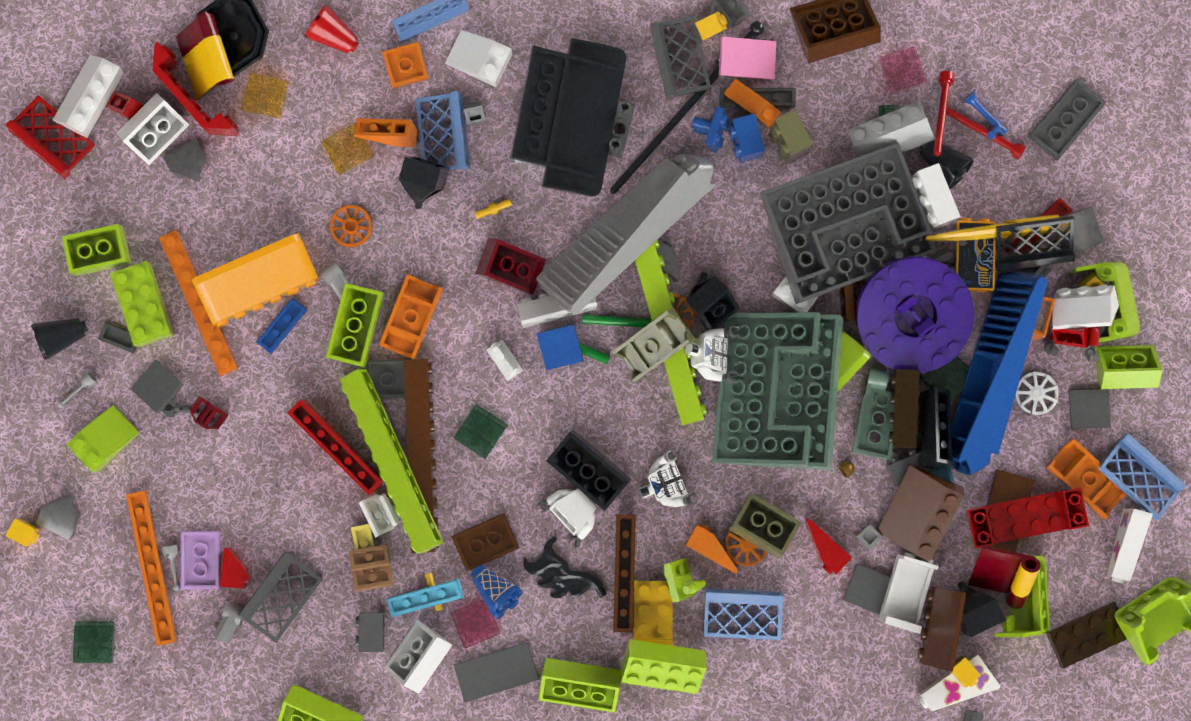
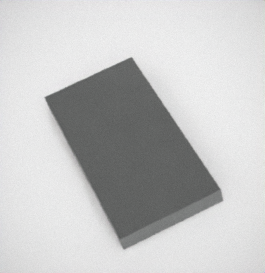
[1028,79,1106,161]
[454,642,539,702]

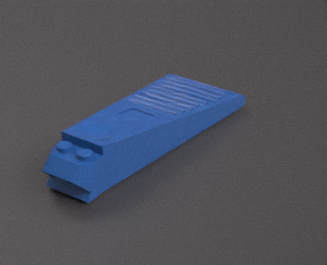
[951,272,1048,475]

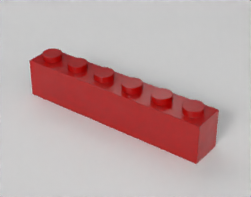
[287,399,385,495]

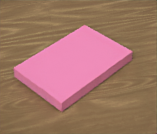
[719,37,777,80]

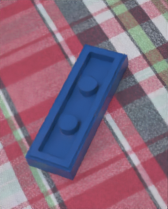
[256,298,307,354]

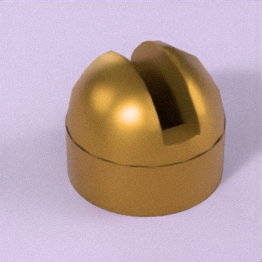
[838,461,855,478]

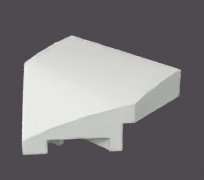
[359,493,399,538]

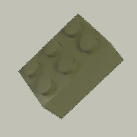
[769,110,812,164]
[728,493,801,559]

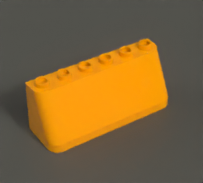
[192,233,320,327]

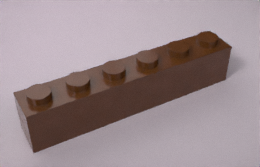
[613,514,636,633]

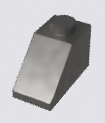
[656,240,681,282]

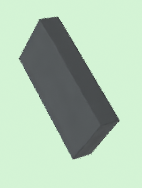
[98,322,137,354]

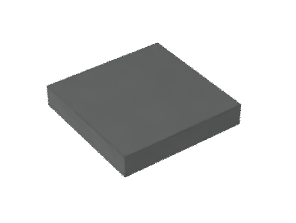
[131,360,184,414]
[367,360,405,399]
[1069,389,1111,429]
[843,564,890,615]

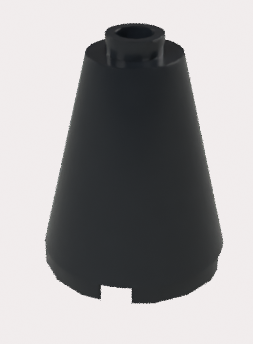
[920,140,974,189]
[31,318,88,360]

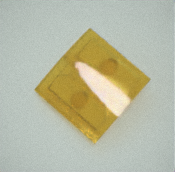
[241,73,289,119]
[321,123,374,175]

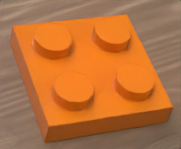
[382,42,429,89]

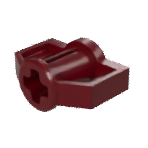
[189,395,228,429]

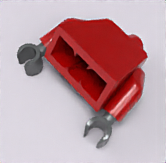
[1044,326,1100,362]

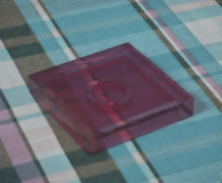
[878,46,927,94]
[450,599,501,649]

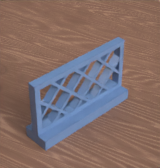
[392,0,470,42]
[416,91,470,170]
[1098,434,1186,521]
[703,588,784,640]

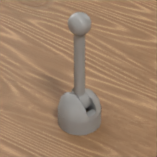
[57,371,98,408]
[162,544,180,591]

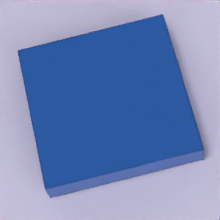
[537,324,584,370]

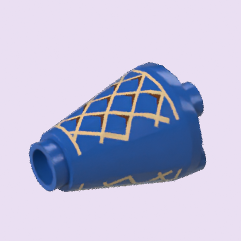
[470,565,523,620]

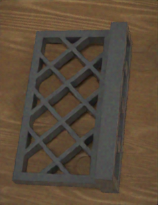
[650,15,711,100]
[238,552,323,643]

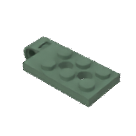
[852,367,894,461]

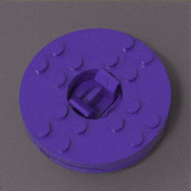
[855,256,974,373]

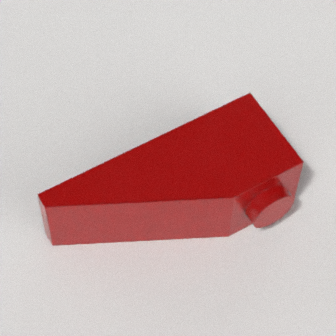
[805,518,852,575]

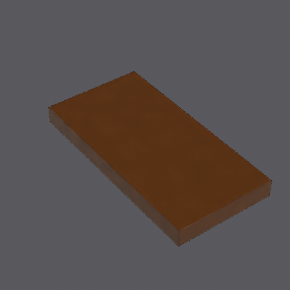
[987,469,1035,552]

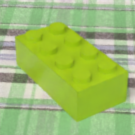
[110,261,175,348]
[621,639,706,694]

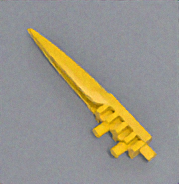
[924,214,1069,241]

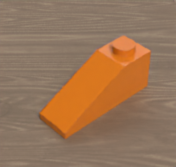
[723,78,782,129]
[354,118,418,147]
[685,523,738,574]

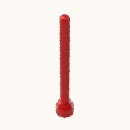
[933,71,955,156]
[946,106,1026,160]

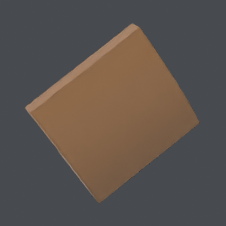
[349,544,394,592]

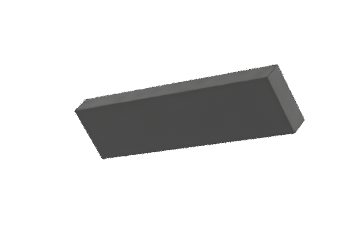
[719,88,796,108]

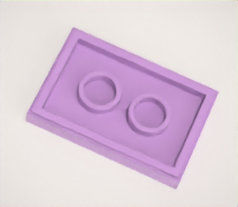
[181,531,220,589]

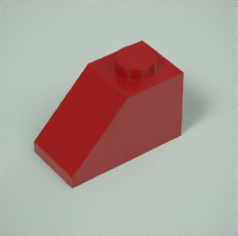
[106,91,144,120]
[220,547,251,589]

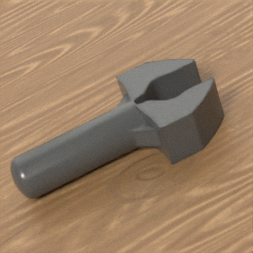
[162,398,199,418]

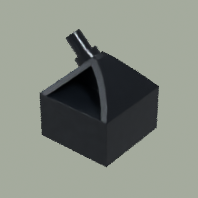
[398,156,450,209]
[686,272,740,330]
[958,581,1006,637]

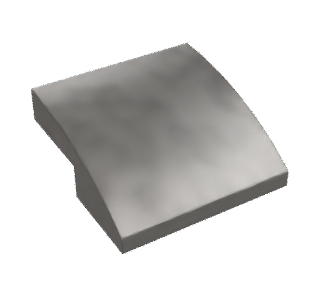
[1056,206,1104,253]

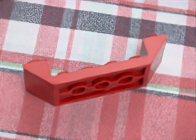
[152,41,239,136]
[967,488,1089,548]

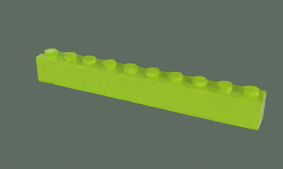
[635,239,707,425]
[340,369,444,554]

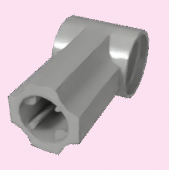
[320,261,350,299]
[213,601,243,644]

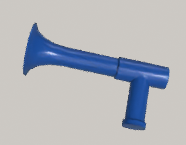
[961,89,1008,140]

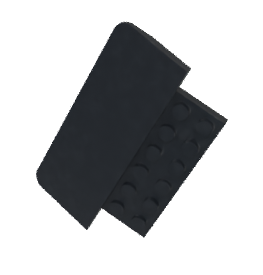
[510,38,626,197]

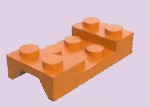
[379,274,444,359]
[1045,438,1127,519]

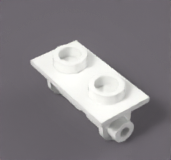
[487,339,523,381]

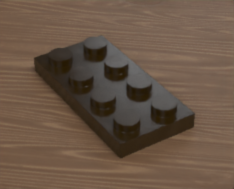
[1046,602,1127,668]

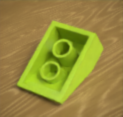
[66,405,140,473]

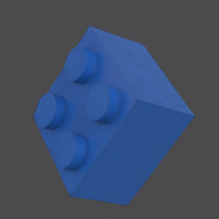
[728,114,765,163]

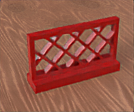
[5,95,96,180]

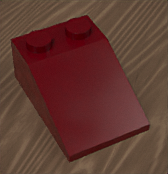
[475,238,546,295]

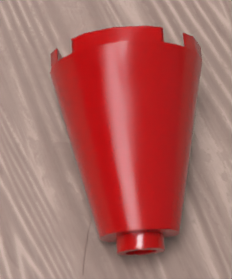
[305,4,359,54]

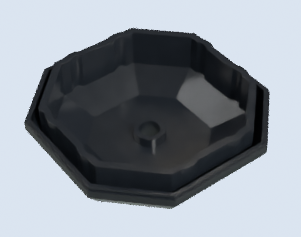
[196,0,269,77]

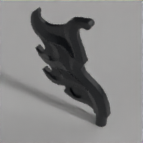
[523,537,607,599]

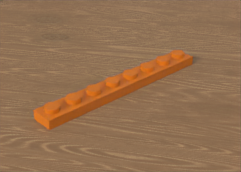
[159,230,238,376]
[126,490,177,646]

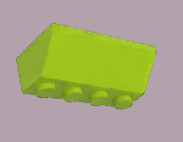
[326,283,385,368]
[539,658,621,713]
[277,684,364,721]

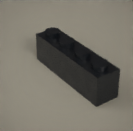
[920,387,952,470]

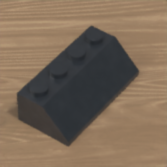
[546,430,631,511]

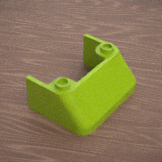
[1069,262,1140,343]
[994,556,1050,637]

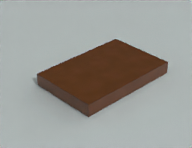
[451,513,520,572]

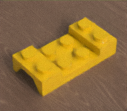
[634,580,673,646]

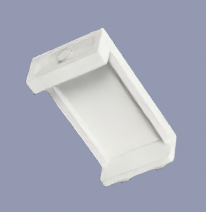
[878,552,939,634]

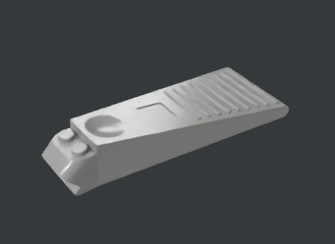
[536,154,716,314]

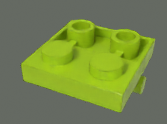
[663,557,706,603]

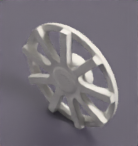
[1015,372,1059,415]

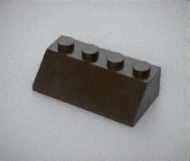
[889,369,922,449]

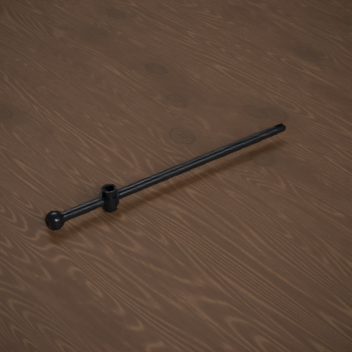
[610,21,765,194]

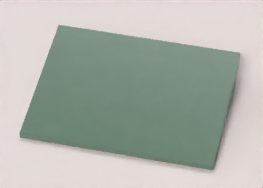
[712,312,843,470]

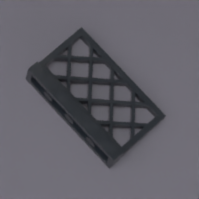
[995,216,1075,272]

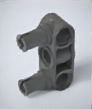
[608,100,635,158]

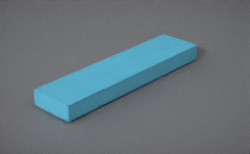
[387,579,464,617]

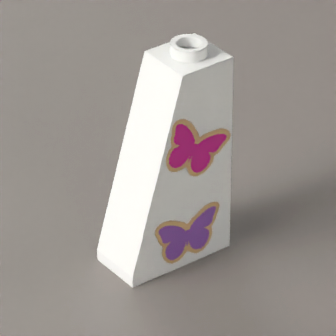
[1107,509,1153,584]
[918,653,1001,711]

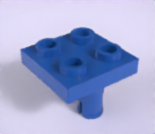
[692,106,729,153]

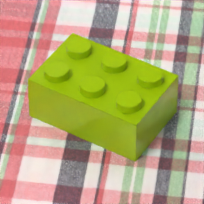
[62,224,131,276]

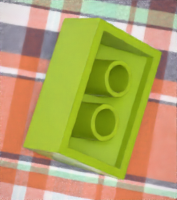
[1096,345,1163,389]

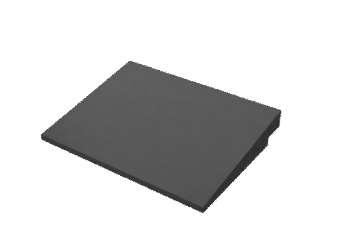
[760,143,936,305]

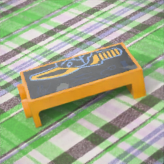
[954,218,996,293]

